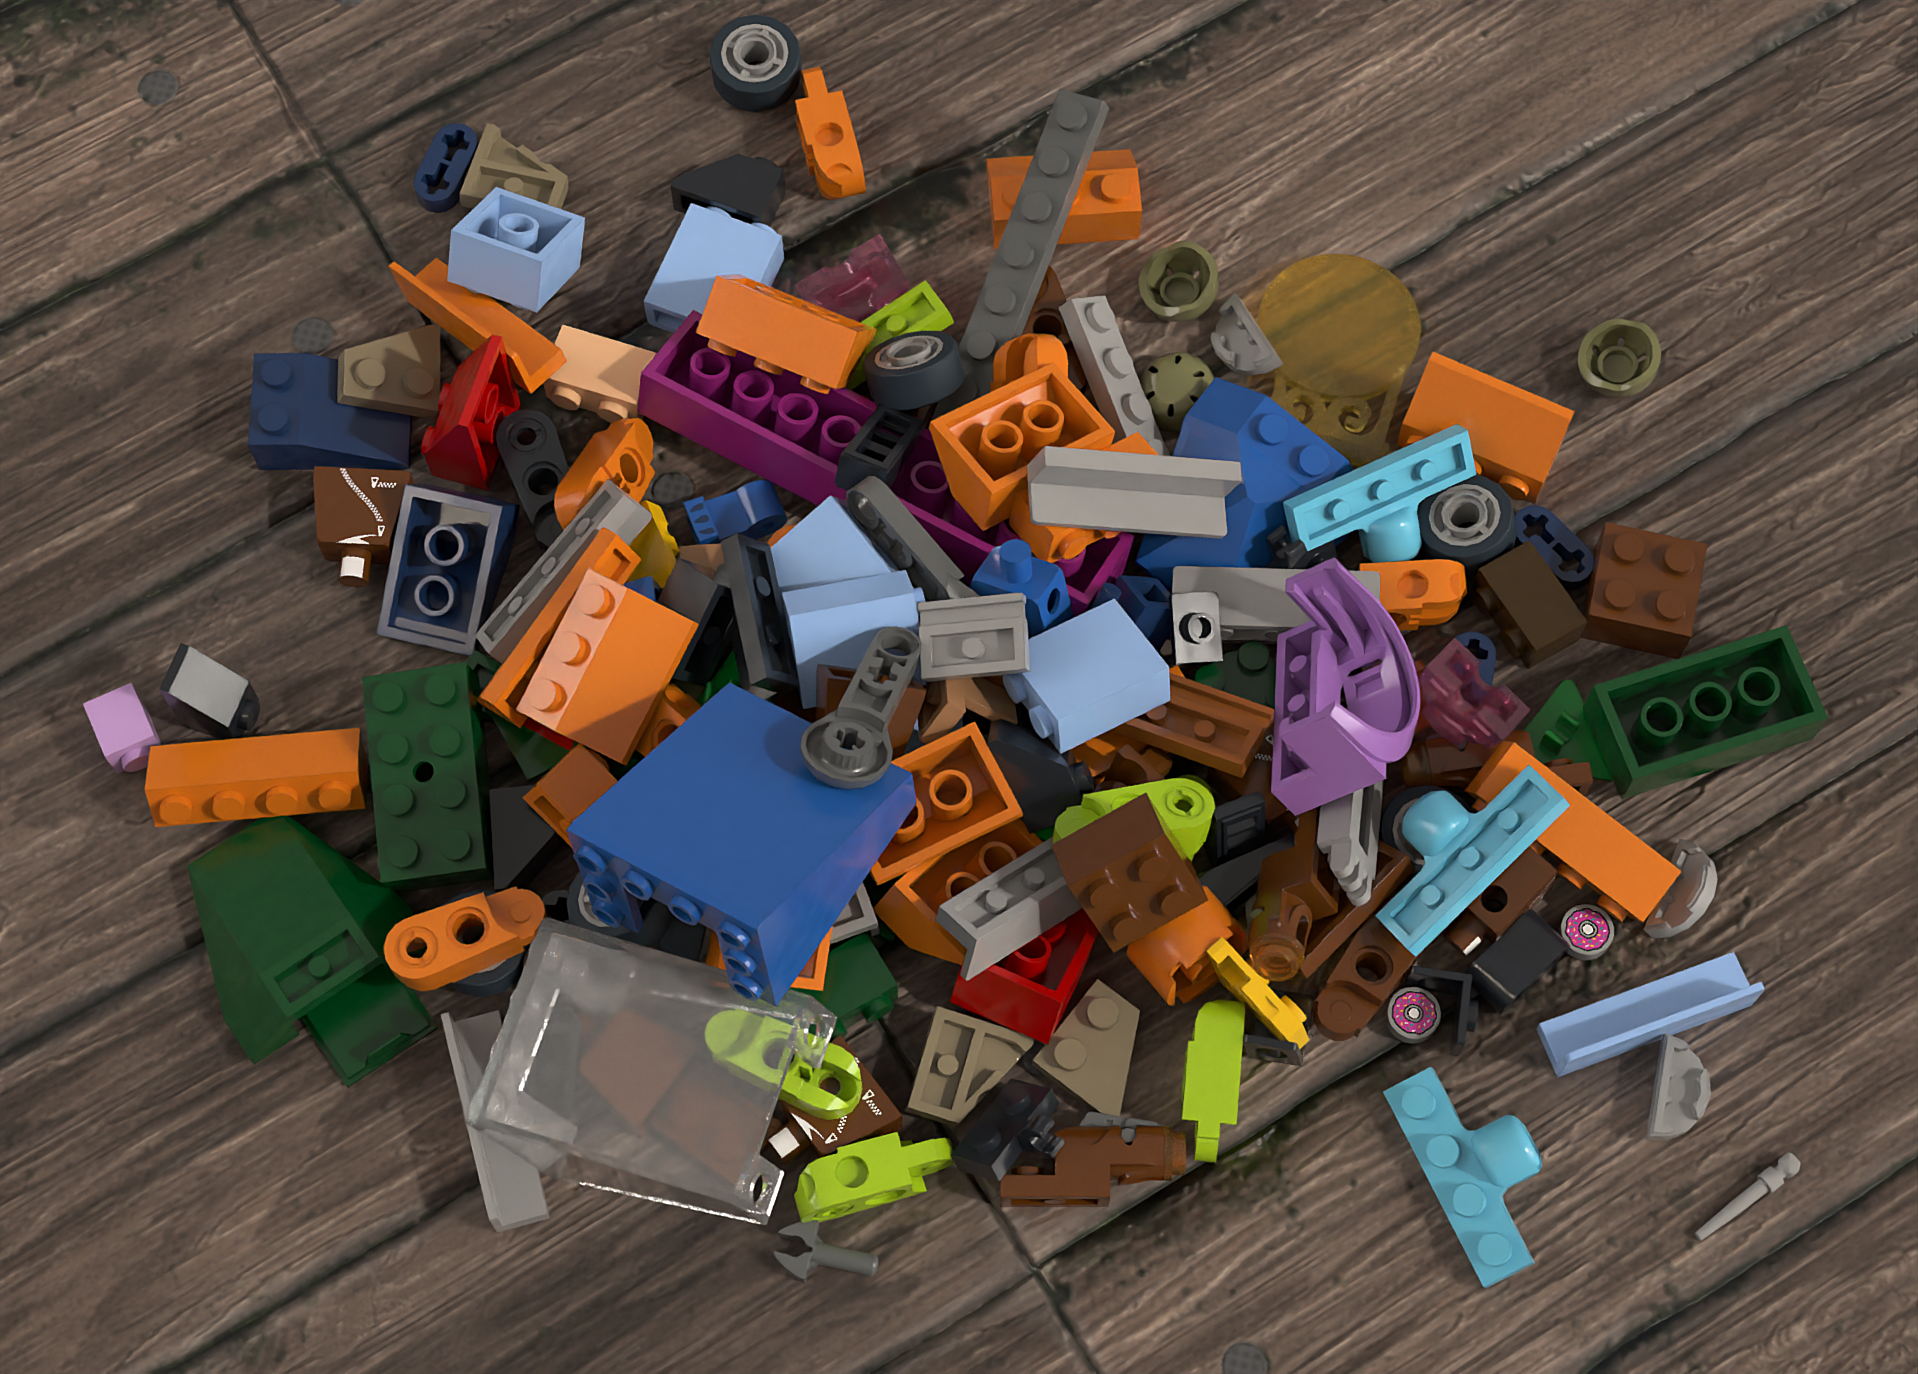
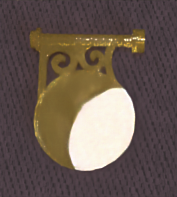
[1257,254,1421,467]

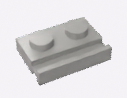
[918,592,1030,682]

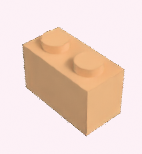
[543,325,657,423]

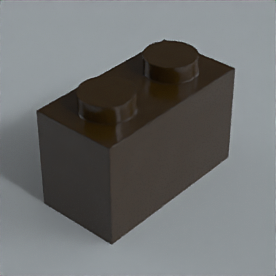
[1471,540,1588,669]

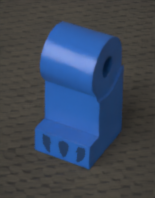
[683,480,788,545]

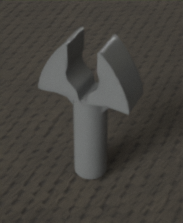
[773,1220,879,1283]

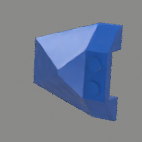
[1134,377,1354,593]

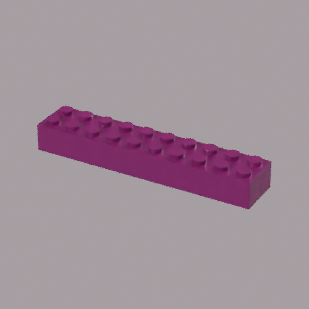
[637,310,1134,617]

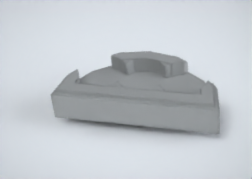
[1211,293,1284,376]
[1644,839,1718,939]
[1646,1033,1711,1141]

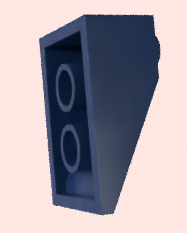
[248,353,412,470]
[376,483,520,656]

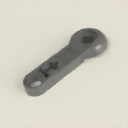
[846,476,980,602]
[800,626,922,790]

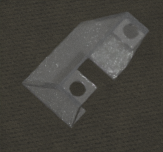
[465,917,837,1225]

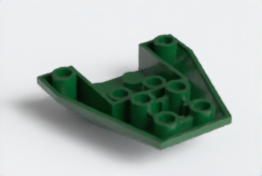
[187,816,427,1065]

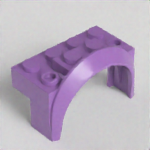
[1271,557,1420,816]

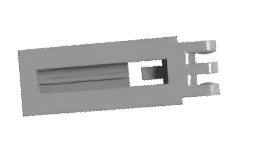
[1317,780,1384,906]

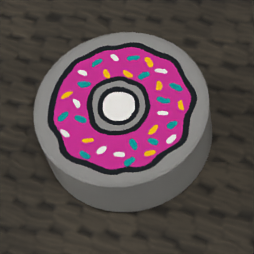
[1558,904,1614,960]
[1385,987,1441,1044]

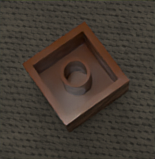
[1580,522,1708,659]
[1051,793,1208,952]

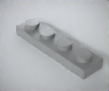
[1059,295,1170,456]

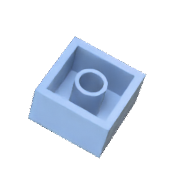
[447,187,585,313]

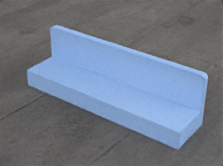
[1536,952,1765,1077]

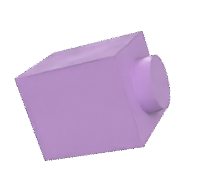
[83,683,162,774]

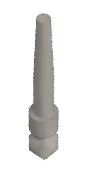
[1695,1153,1800,1241]

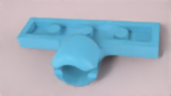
[1283,424,1476,563]
[1375,765,1570,957]
[1383,1067,1542,1288]

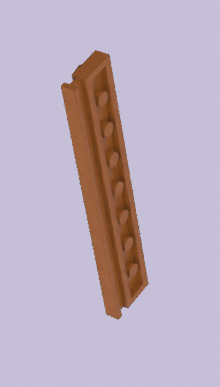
[913,587,1274,778]

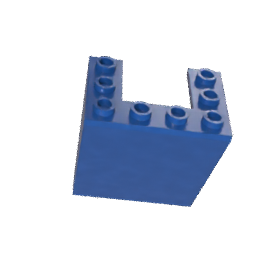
[566,682,916,1007]

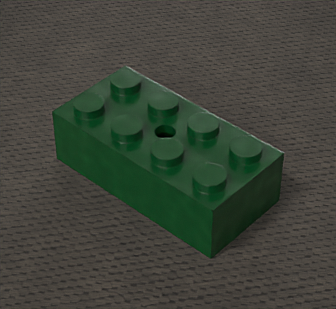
[1583,625,1828,800]
[362,662,494,893]

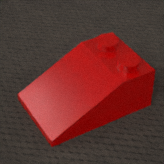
[421,334,521,491]
[950,908,1100,1045]

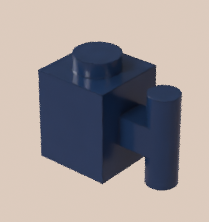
[1089,575,1171,653]

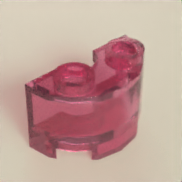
[795,234,908,322]
[1418,638,1531,749]

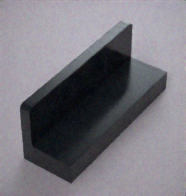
[717,533,800,702]

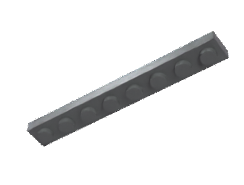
[927,89,1109,431]

